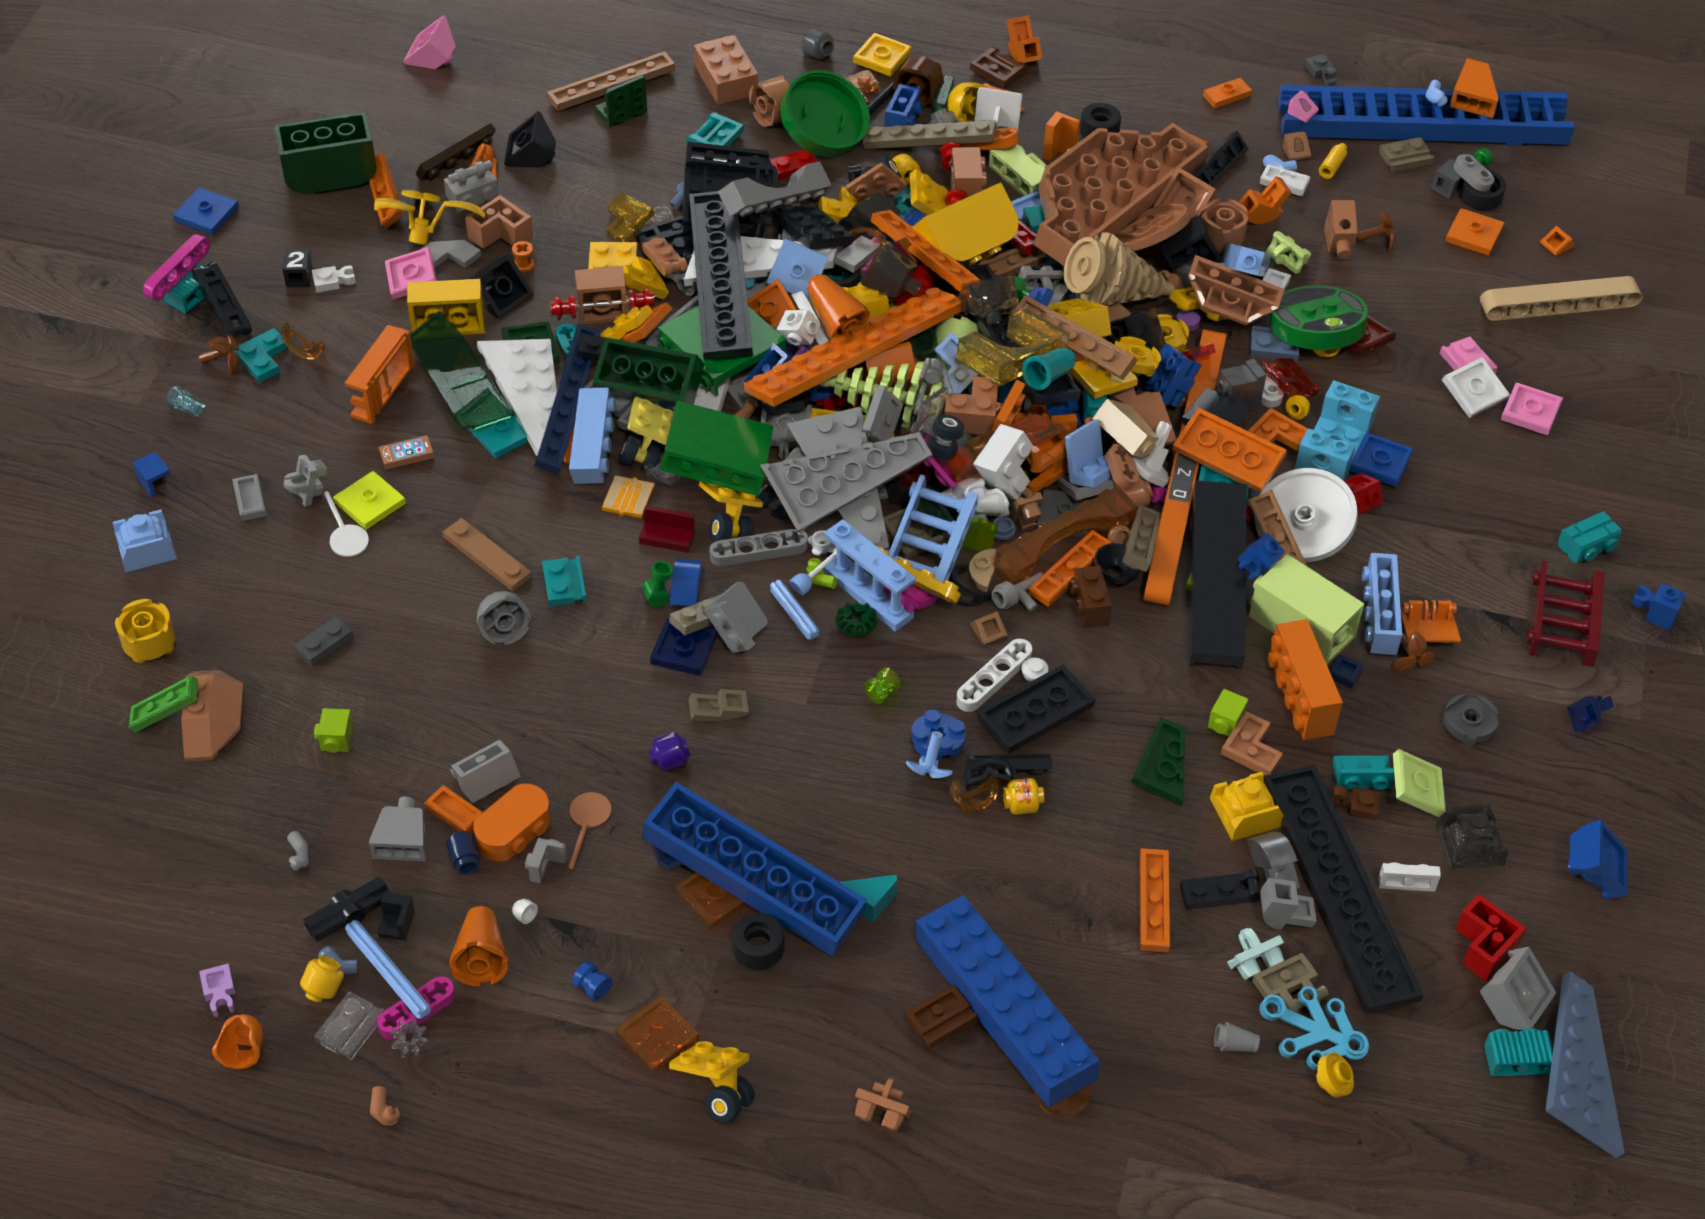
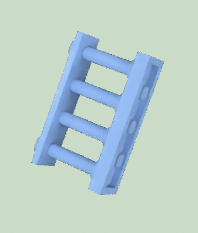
[886,474,979,583]
[823,519,916,632]

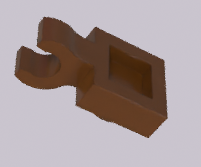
[1331,786,1380,820]

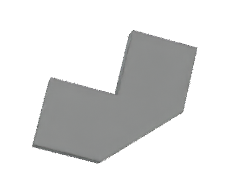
[422,240,481,268]

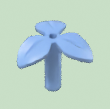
[906,731,953,778]

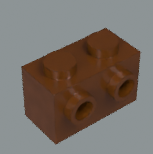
[1070,565,1112,628]

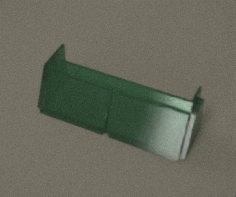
[410,311,515,430]

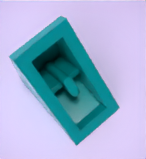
[840,875,897,922]

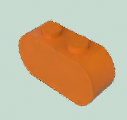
[473,784,551,862]

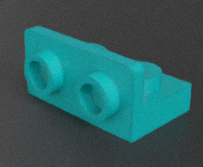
[1332,756,1395,790]

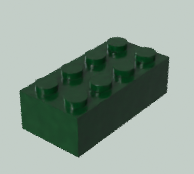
[592,337,705,407]

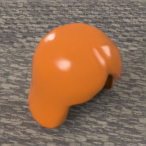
[212,1014,263,1070]

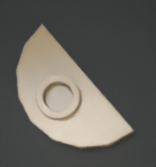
[969,549,1002,592]

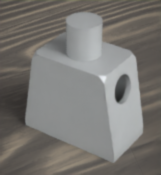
[369,796,426,862]

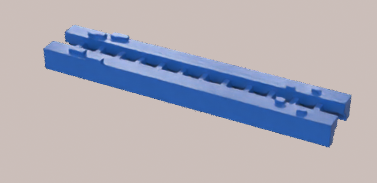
[1278,85,1575,146]

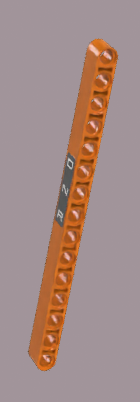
[1143,329,1227,606]

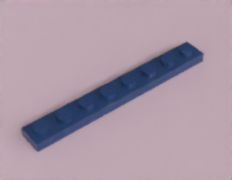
[534,324,601,475]

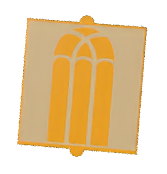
[602,475,655,518]

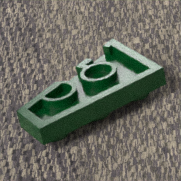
[1131,717,1185,806]

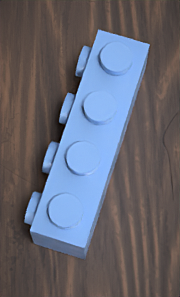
[569,388,616,484]
[1362,553,1402,655]

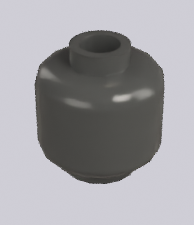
[802,29,834,60]

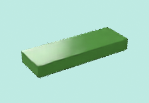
[129,675,198,733]

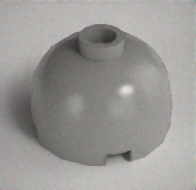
[476,591,531,645]

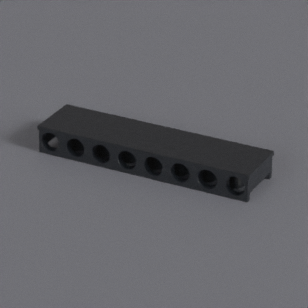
[1189,480,1247,670]

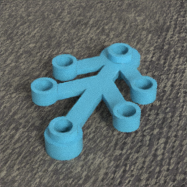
[1259,986,1369,1070]

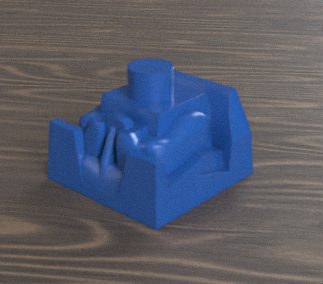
[1568,819,1628,899]

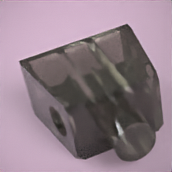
[845,192,901,241]
[861,241,922,298]

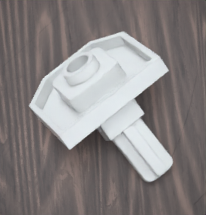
[1119,421,1172,487]

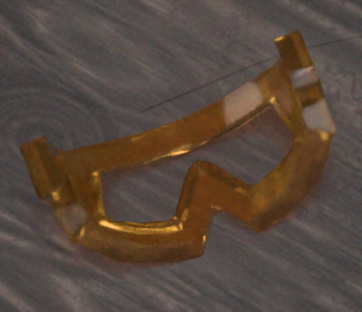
[842,227,888,250]
[282,322,326,359]
[950,770,1000,814]

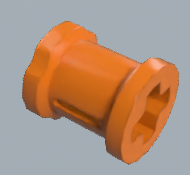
[512,241,534,272]

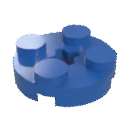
[910,710,965,760]

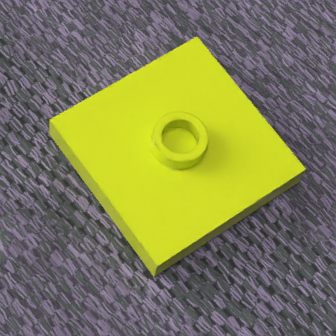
[333,471,406,530]

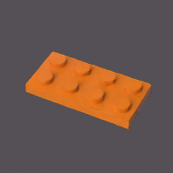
[1173,407,1287,493]

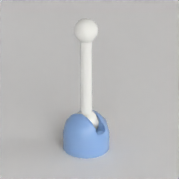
[789,547,837,596]

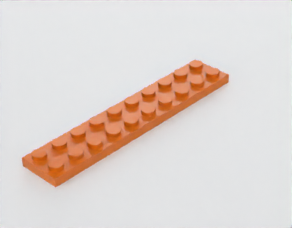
[743,288,967,407]

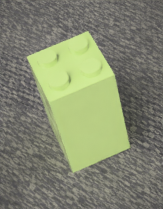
[1249,554,1364,664]

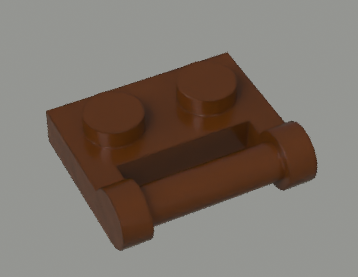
[970,46,1028,88]

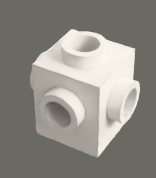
[776,309,820,346]

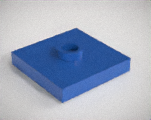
[173,187,239,235]
[1349,432,1414,487]

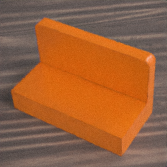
[1043,111,1080,162]

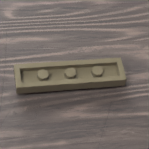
[1122,504,1162,572]

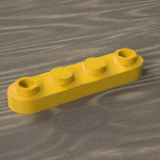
[877,546,961,604]

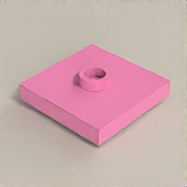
[385,247,437,300]
[1501,382,1563,435]

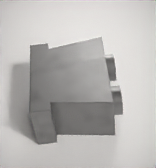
[1216,359,1267,411]

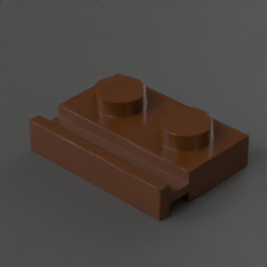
[905,985,978,1049]

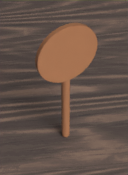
[568,792,612,870]

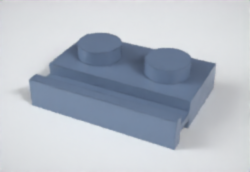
[1250,326,1299,362]

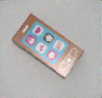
[378,435,434,470]

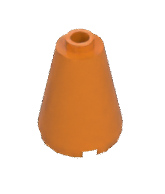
[807,274,870,340]
[449,906,508,987]

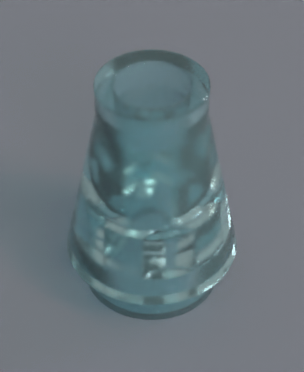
[166,385,205,417]

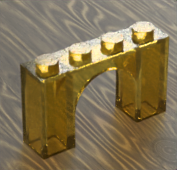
[956,308,1070,386]

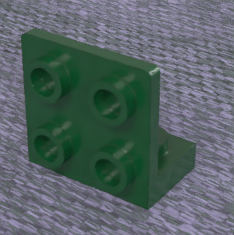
[595,75,647,127]

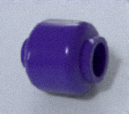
[648,732,691,772]

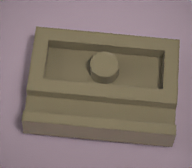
[1379,137,1434,172]

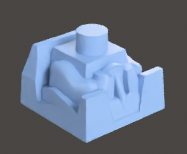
[113,509,177,573]

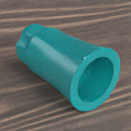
[1022,347,1076,390]

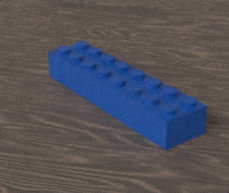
[643,782,867,957]
[916,895,1100,1108]

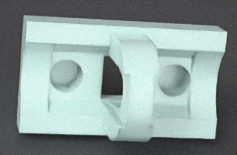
[1227,928,1284,980]

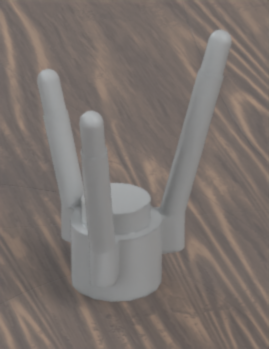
[914,358,953,415]

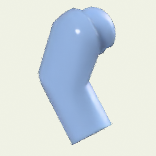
[1263,155,1297,171]

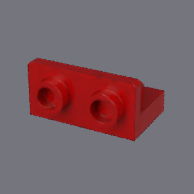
[1344,473,1383,515]

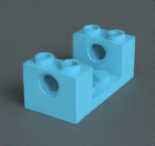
[1294,380,1380,481]

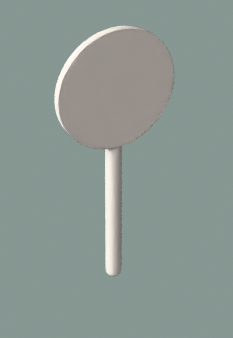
[324,491,369,557]

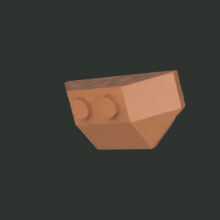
[1188,255,1284,325]
[181,670,244,761]

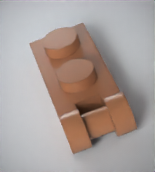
[642,238,688,276]

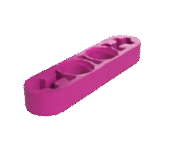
[143,234,210,301]

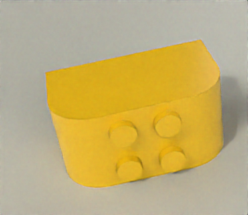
[913,183,1019,267]

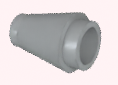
[1213,1022,1260,1052]

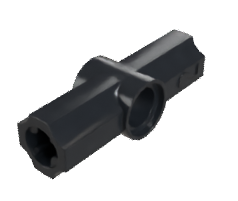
[303,877,391,941]

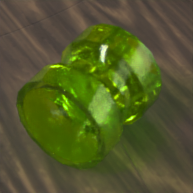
[864,667,901,704]

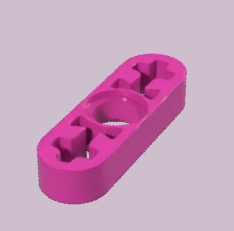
[377,977,455,1040]

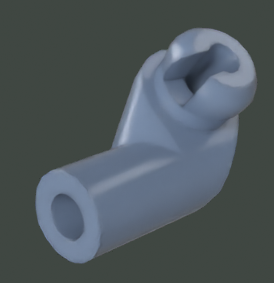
[669,182,684,210]
[318,946,358,975]

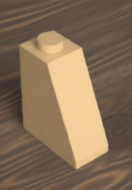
[1092,399,1159,458]

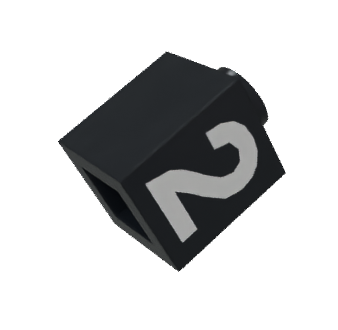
[282,250,313,287]

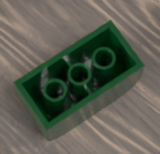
[274,111,377,194]

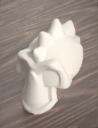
[942,472,1010,524]

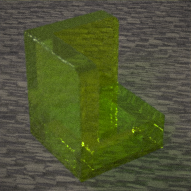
[962,517,998,552]

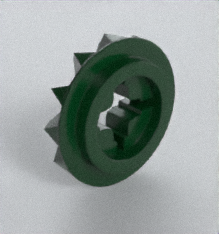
[835,601,877,637]

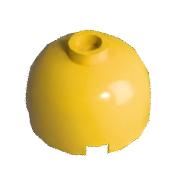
[947,82,986,122]

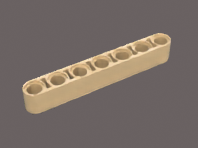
[1480,276,1643,321]

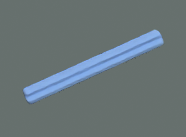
[345,920,431,1019]

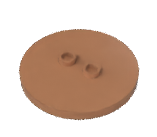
[1115,203,1191,251]

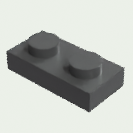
[294,616,354,666]

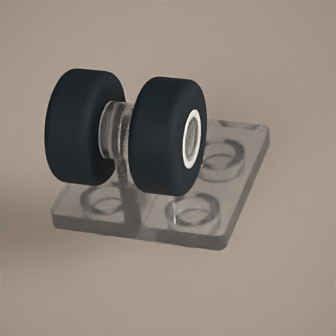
[909,387,964,460]

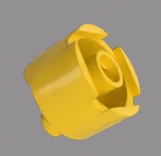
[115,599,176,663]

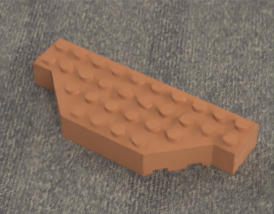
[1034,123,1208,266]

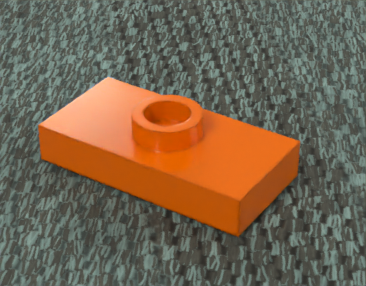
[1203,77,1252,109]

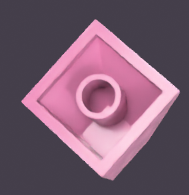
[403,15,456,69]

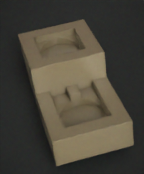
[688,689,749,722]

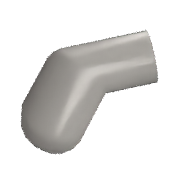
[287,831,309,871]

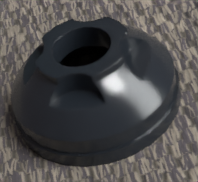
[1094,543,1140,584]

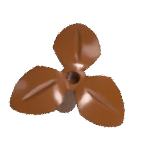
[1357,211,1395,251]
[199,334,240,374]
[1391,631,1435,671]

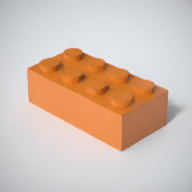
[1268,619,1343,740]

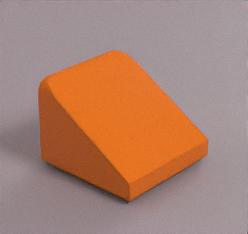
[1540,226,1575,256]

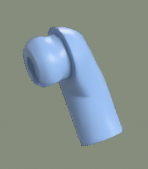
[1426,80,1447,107]

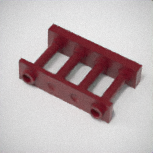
[1526,560,1605,667]

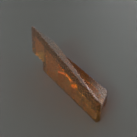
[946,412,1066,482]

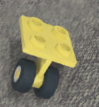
[618,396,674,472]

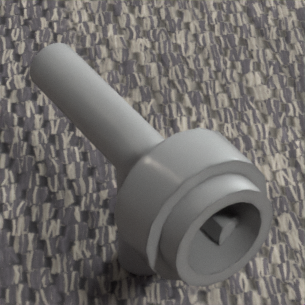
[991,572,1044,612]

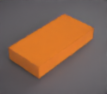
[424,785,483,833]

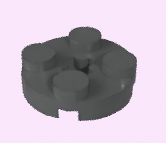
[1442,694,1498,746]

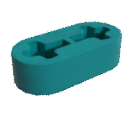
[555,324,576,360]

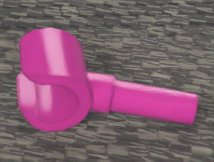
[1148,481,1167,503]

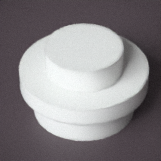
[1021,658,1048,682]

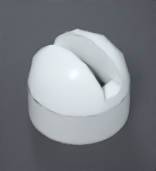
[512,899,538,924]

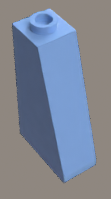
[1221,243,1272,276]

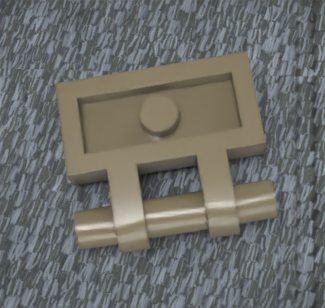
[1252,953,1329,1014]

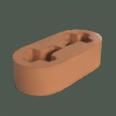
[1105,444,1139,490]

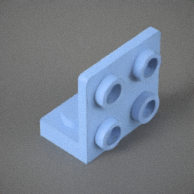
[1065,419,1112,488]

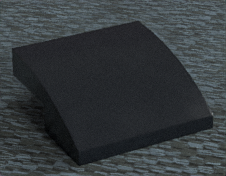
[1182,388,1251,428]

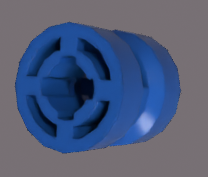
[571,961,613,1002]

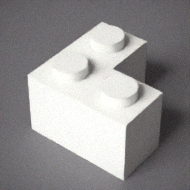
[973,424,1033,500]

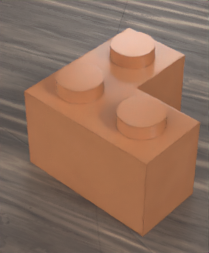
[465,195,534,249]
[944,376,998,436]

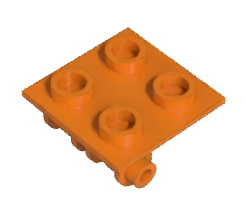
[1400,600,1461,643]

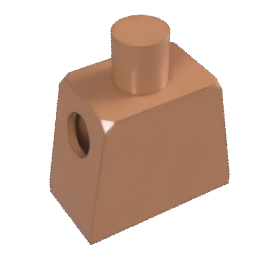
[1324,200,1357,259]

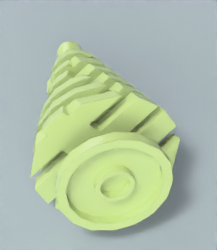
[820,361,944,436]

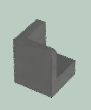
[1431,159,1462,199]

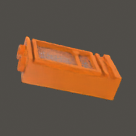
[344,325,415,424]

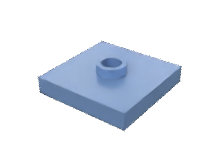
[766,238,829,299]

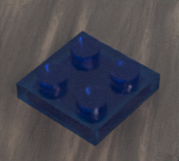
[650,618,717,676]

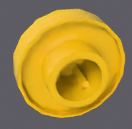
[1316,1052,1354,1098]

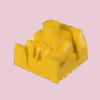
[1210,772,1284,841]

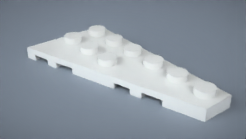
[684,236,838,286]
[477,339,557,456]

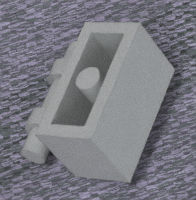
[444,160,499,212]
[450,740,521,803]

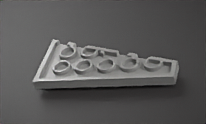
[787,407,890,550]
[761,432,933,532]

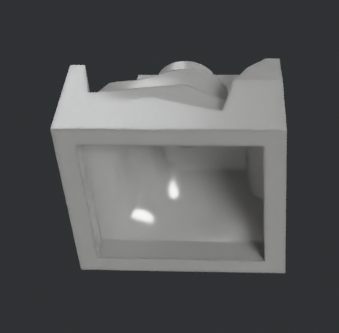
[1480,947,1556,1030]

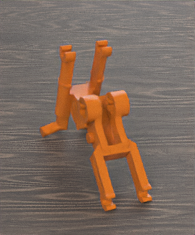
[991,402,1092,496]

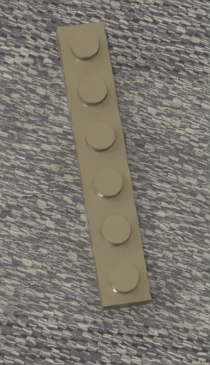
[863,120,998,149]

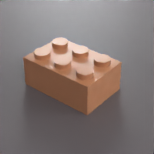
[694,35,758,105]

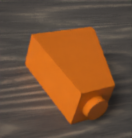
[1450,58,1499,118]

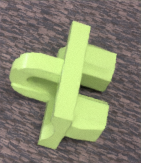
[1266,231,1311,274]

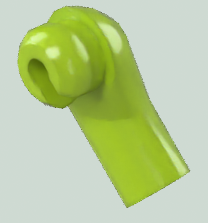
[806,558,837,589]

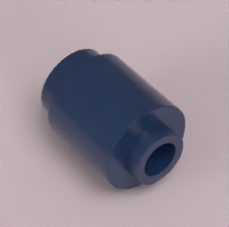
[446,831,480,875]

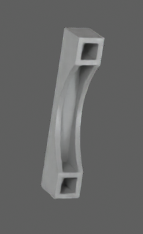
[718,161,832,217]

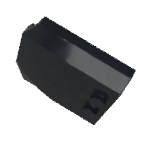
[682,142,778,234]

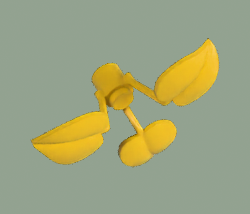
[374,190,485,245]

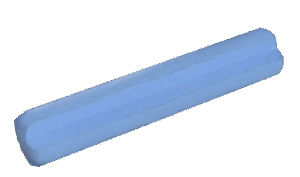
[770,580,819,640]

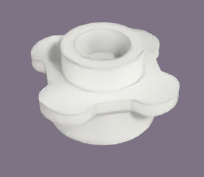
[808,530,837,556]

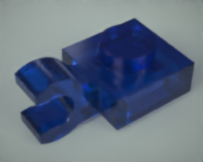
[1567,696,1614,732]

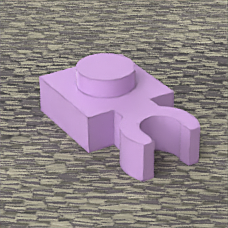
[199,964,236,1017]

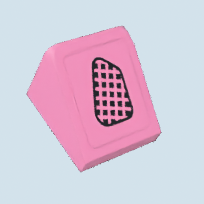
[1288,90,1319,122]

